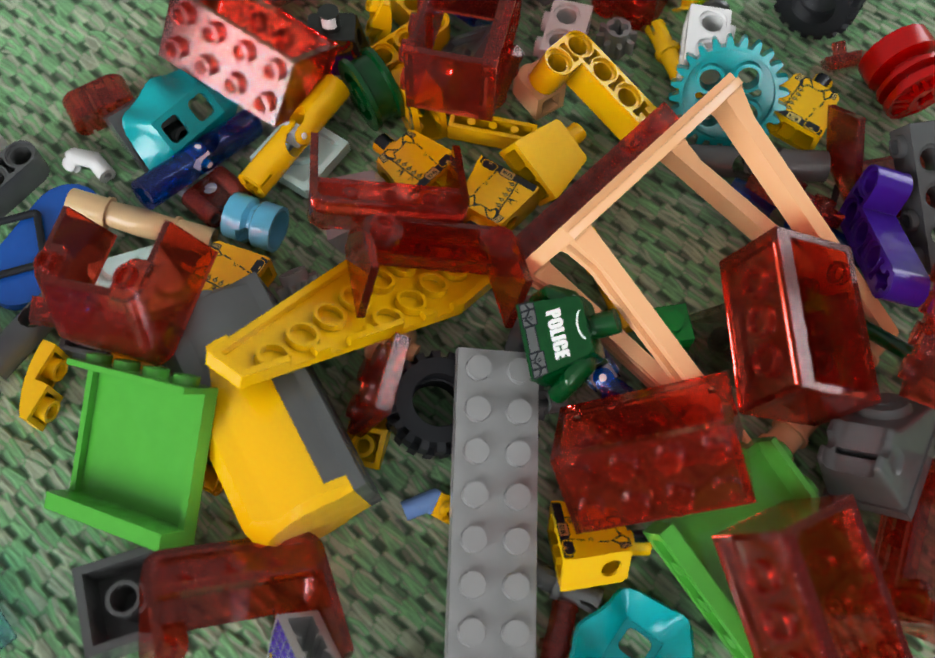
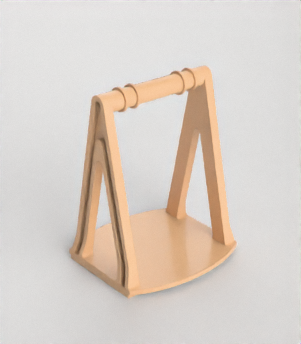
[514,72,899,461]

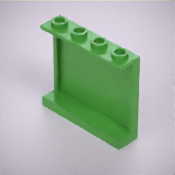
[44,352,218,552]
[643,437,878,658]

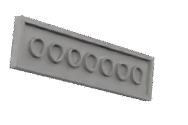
[444,347,539,658]

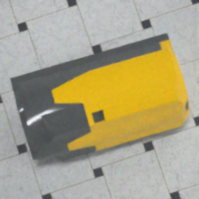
[161,272,382,552]

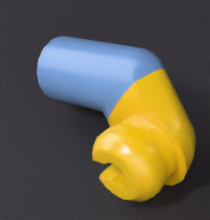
[400,488,450,524]

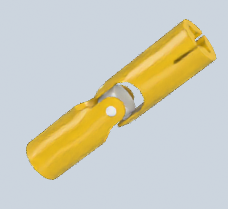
[238,74,350,198]

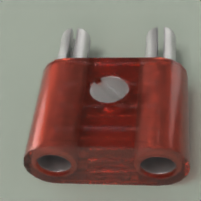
[172,162,253,228]

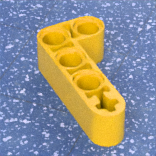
[529,30,667,153]

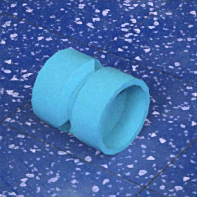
[220,192,289,253]

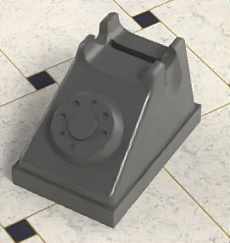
[817,391,935,522]

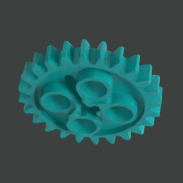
[669,33,789,146]

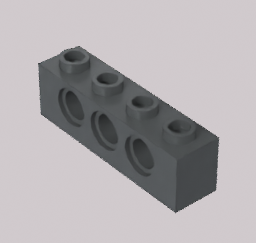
[889,120,935,275]

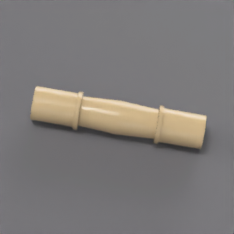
[64,188,218,255]

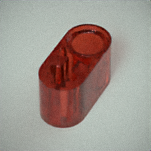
[62,74,134,136]

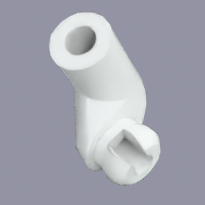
[62,147,116,183]

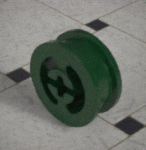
[338,46,405,131]

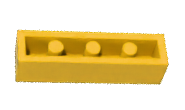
[447,108,538,149]

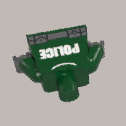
[516,284,622,415]

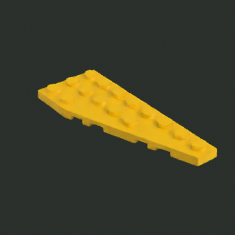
[205,214,504,389]

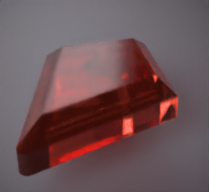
[820,40,867,73]

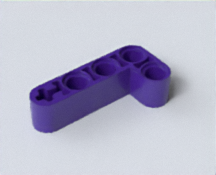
[838,164,931,308]

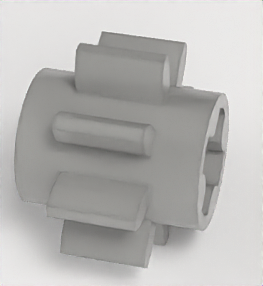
[595,17,638,61]
[274,266,319,302]

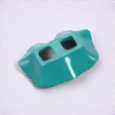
[122,63,238,176]
[569,587,694,658]

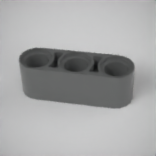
[0,140,50,218]

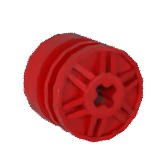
[858,24,935,119]

